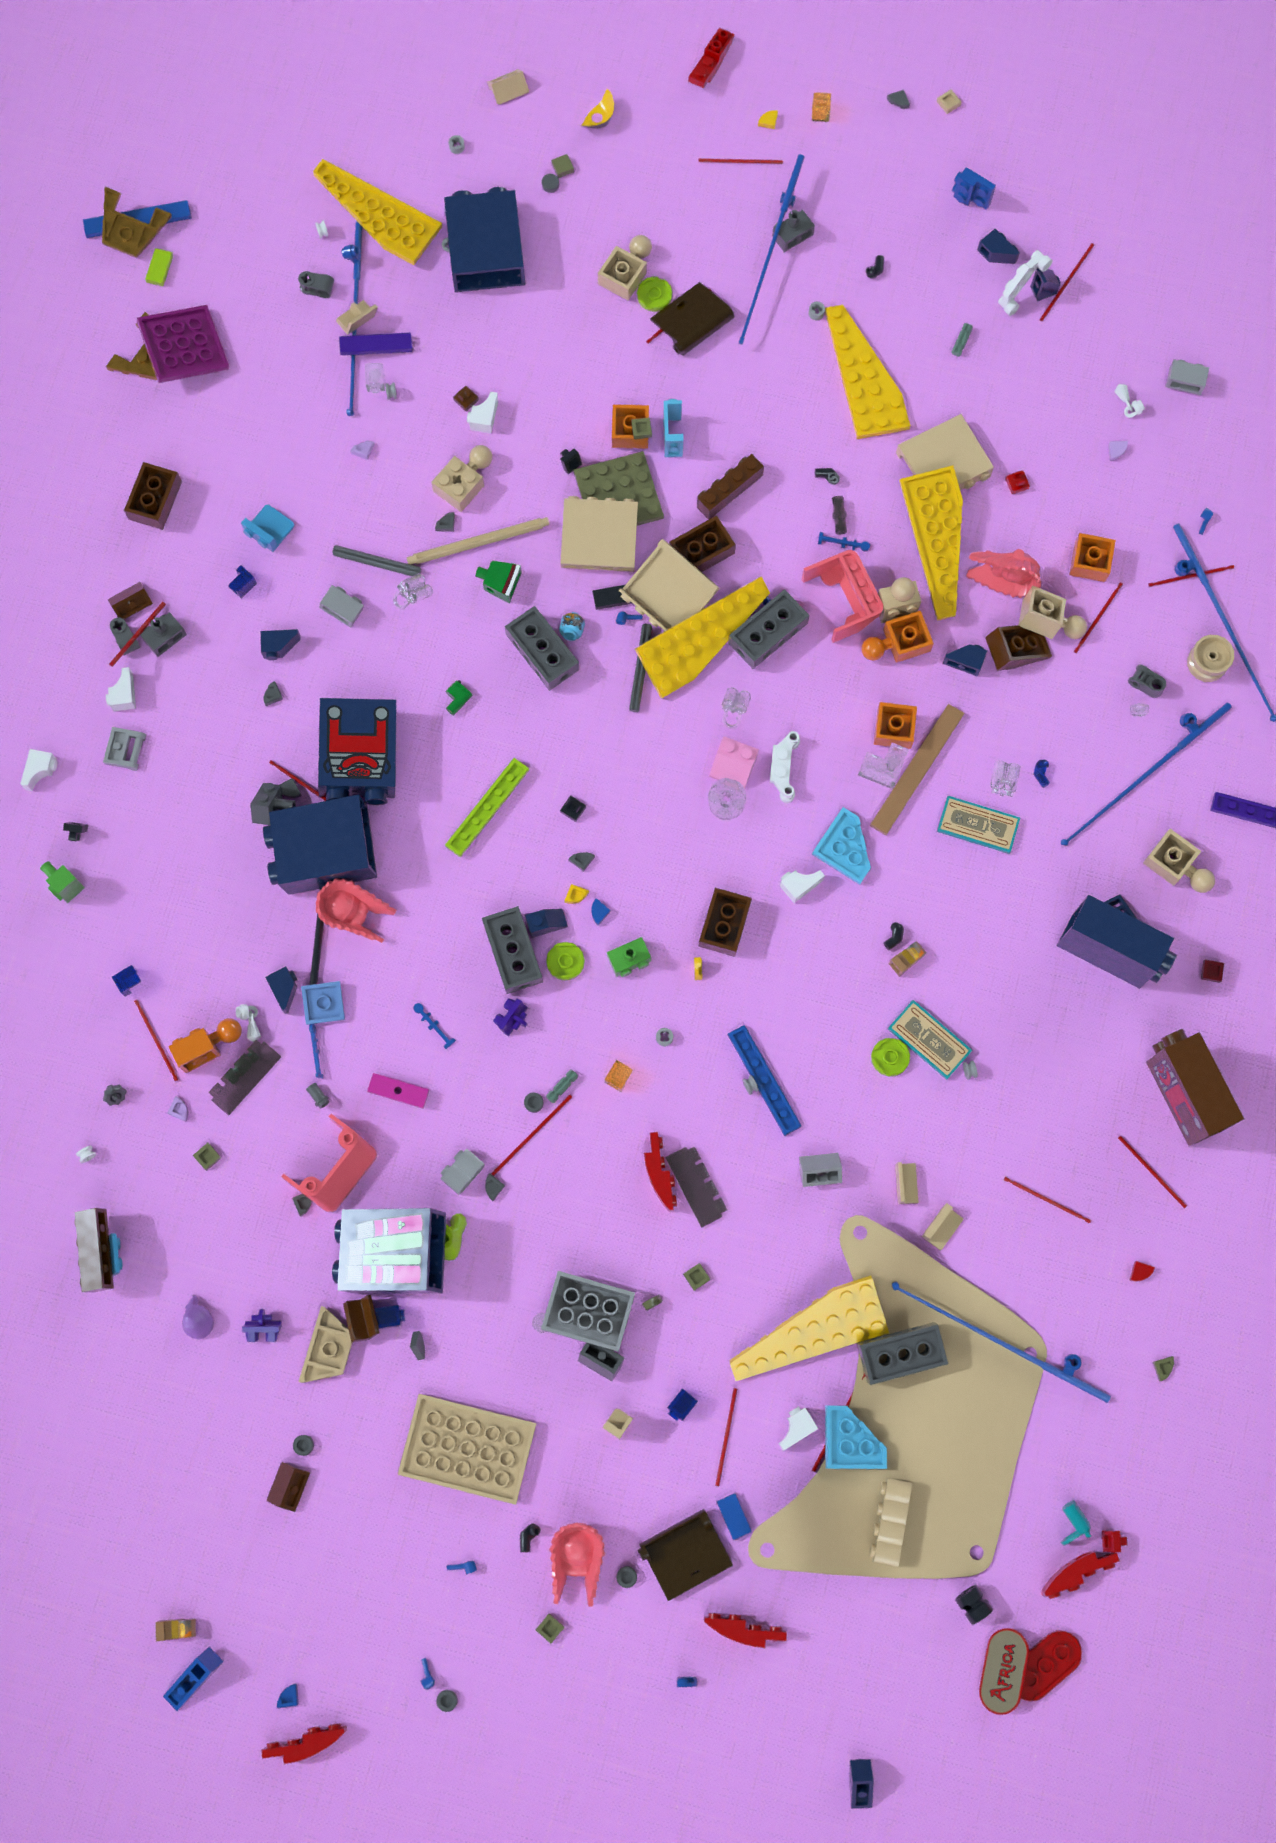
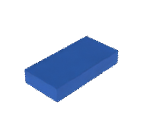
[716,1493,752,1540]

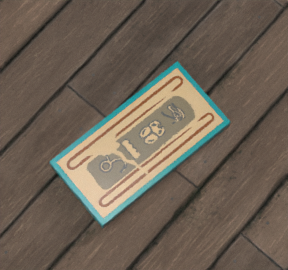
[937,796,1020,854]
[888,1000,972,1080]

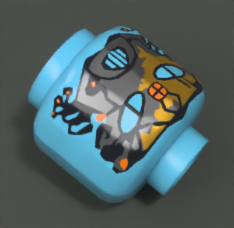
[559,612,585,641]

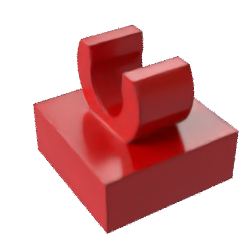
[1005,470,1030,494]
[1102,1530,1128,1553]

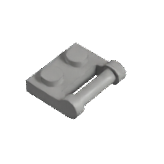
[103,727,146,771]

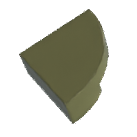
[642,1295,663,1311]
[1153,1356,1174,1381]

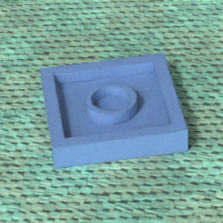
[301,981,345,1025]

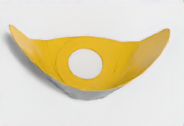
[580,89,614,128]

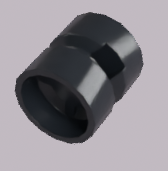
[955,1584,993,1625]

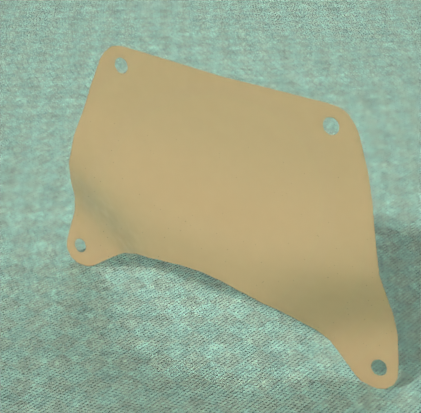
[748,1215,1047,1579]

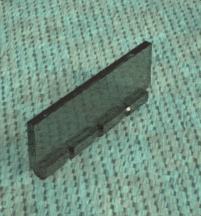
[208,1040,281,1116]
[665,1147,727,1228]

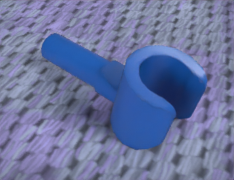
[1199,508,1213,535]
[616,611,642,625]
[447,1561,477,1575]
[420,1658,435,1690]

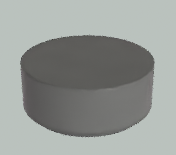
[542,174,559,193]
[524,1093,544,1113]
[293,1435,314,1456]
[617,1566,637,1588]
[436,1689,458,1712]

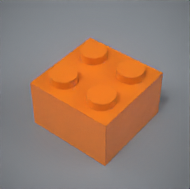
[612,404,649,449]
[1069,533,1116,582]
[873,702,917,749]

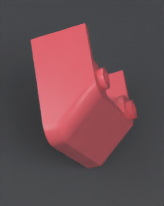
[802,550,883,643]
[281,1114,377,1212]

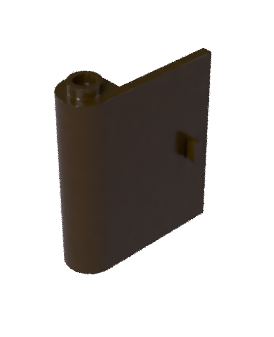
[650,282,734,355]
[638,1509,733,1601]

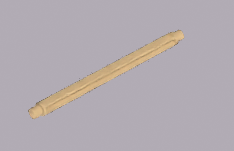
[406,517,550,565]

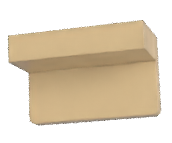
[487,69,529,104]
[895,1162,919,1204]
[921,1203,963,1250]

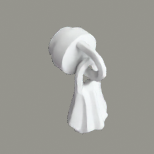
[1114,384,1145,418]
[236,1004,261,1042]

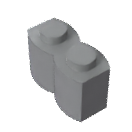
[441,1149,485,1195]

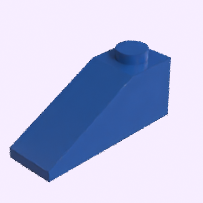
[163,1646,224,1711]

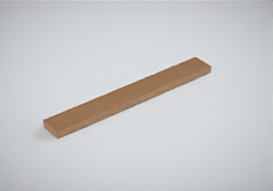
[870,704,964,836]

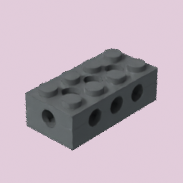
[728,589,810,669]
[505,606,579,691]
[482,906,543,994]
[857,1322,948,1385]

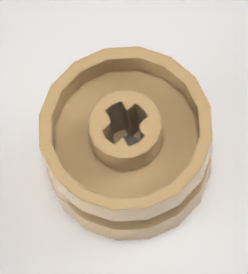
[1187,635,1234,682]

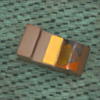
[888,941,927,977]
[155,1619,196,1642]

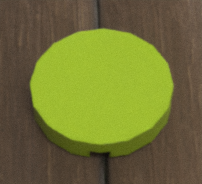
[637,276,672,312]
[546,942,585,981]
[871,1038,910,1077]

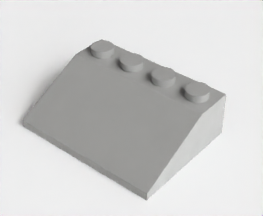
[541,1271,635,1352]

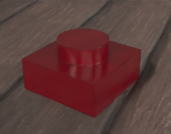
[1201,959,1224,983]

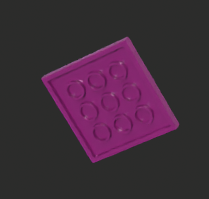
[137,305,229,383]

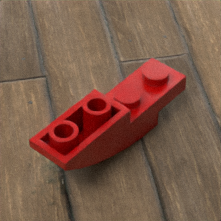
[688,27,735,89]
[644,1132,677,1212]
[1041,1551,1120,1599]
[703,1613,787,1648]
[261,1723,347,1764]

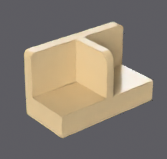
[336,300,378,335]
[602,1409,633,1439]

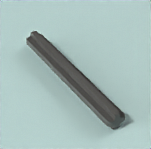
[332,545,421,578]
[629,624,652,712]

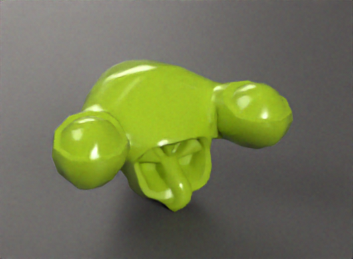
[444,1213,467,1261]

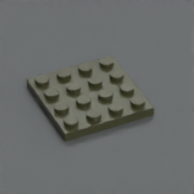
[574,451,664,526]

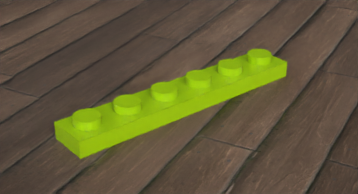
[445,758,529,858]

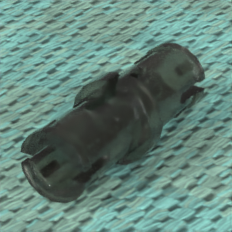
[832,496,847,535]

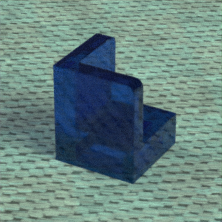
[228,565,257,599]
[112,965,141,997]

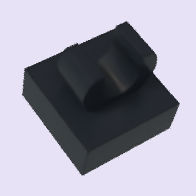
[560,448,582,474]
[560,795,586,822]
[63,822,88,841]

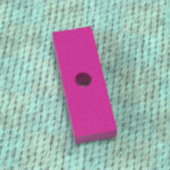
[367,1073,429,1109]

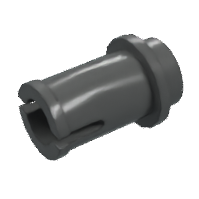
[306,1083,329,1109]

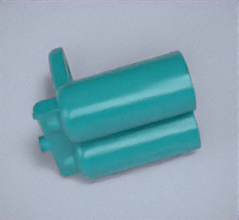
[1060,1500,1091,1545]

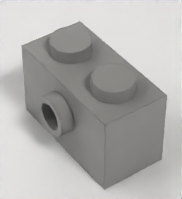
[1166,360,1209,395]
[319,585,364,628]
[799,1153,842,1187]

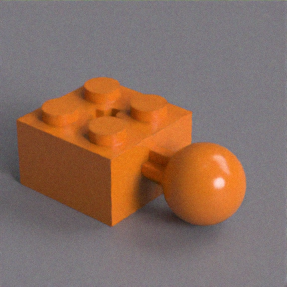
[861,610,934,663]
[168,1018,242,1073]

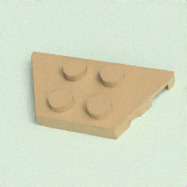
[298,1306,353,1383]

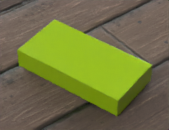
[145,248,173,286]

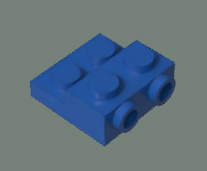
[952,167,996,210]

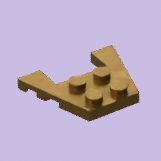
[102,186,172,258]
[106,312,157,380]

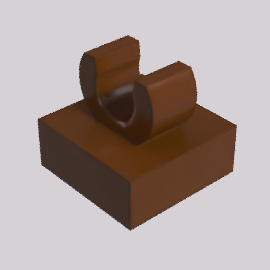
[453,386,479,412]

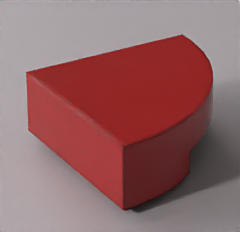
[1129,1261,1155,1282]

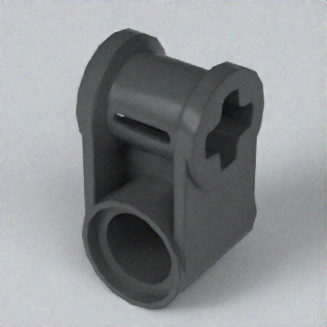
[298,271,334,298]
[110,618,140,656]
[1128,665,1166,698]

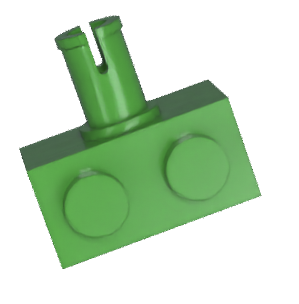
[40,861,85,903]
[607,937,651,977]

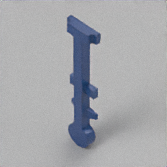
[818,532,870,552]
[413,1003,456,1049]
[309,1024,323,1079]

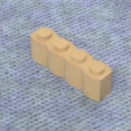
[869,1478,912,1567]

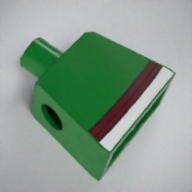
[475,561,522,603]

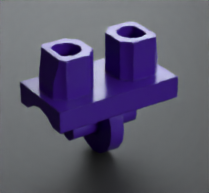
[493,998,528,1036]
[242,1309,282,1342]

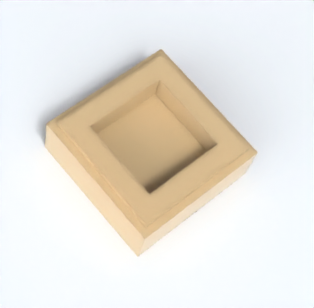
[937,89,961,114]

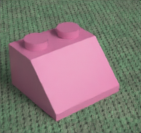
[709,736,759,789]

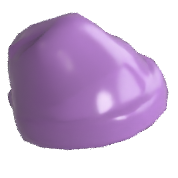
[182,1295,214,1339]

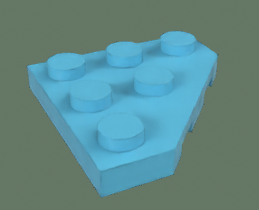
[812,807,871,885]
[825,1405,887,1469]

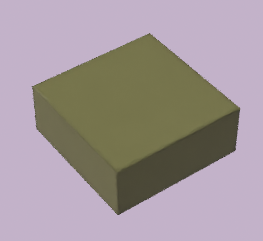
[551,154,574,178]
[632,418,652,439]
[193,1143,221,1171]
[683,1263,711,1291]
[536,1613,564,1644]

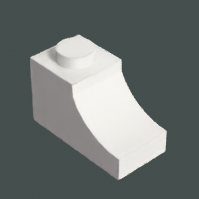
[467,392,498,434]
[106,667,136,711]
[20,749,58,791]
[780,870,825,903]
[778,1406,818,1451]

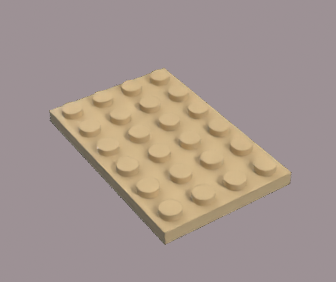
[397,1394,537,1505]

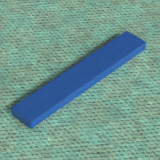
[83,200,192,238]
[727,1025,802,1136]

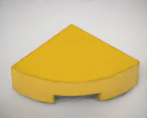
[758,110,778,129]
[564,884,589,904]
[694,957,702,980]

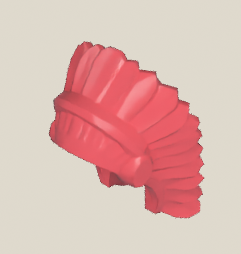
[966,549,1041,598]
[315,878,396,943]
[549,1523,605,1607]

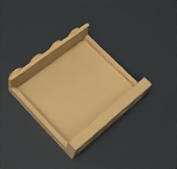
[896,414,994,490]
[560,496,638,572]
[619,539,720,632]

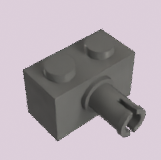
[772,210,815,252]
[140,612,187,657]
[250,783,296,825]
[578,1343,624,1382]

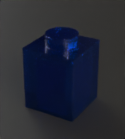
[375,1305,406,1330]
[667,1388,698,1421]

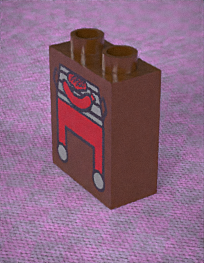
[1146,1029,1244,1146]

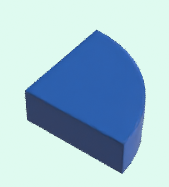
[591,898,611,925]
[677,1677,697,1687]
[277,1683,299,1708]

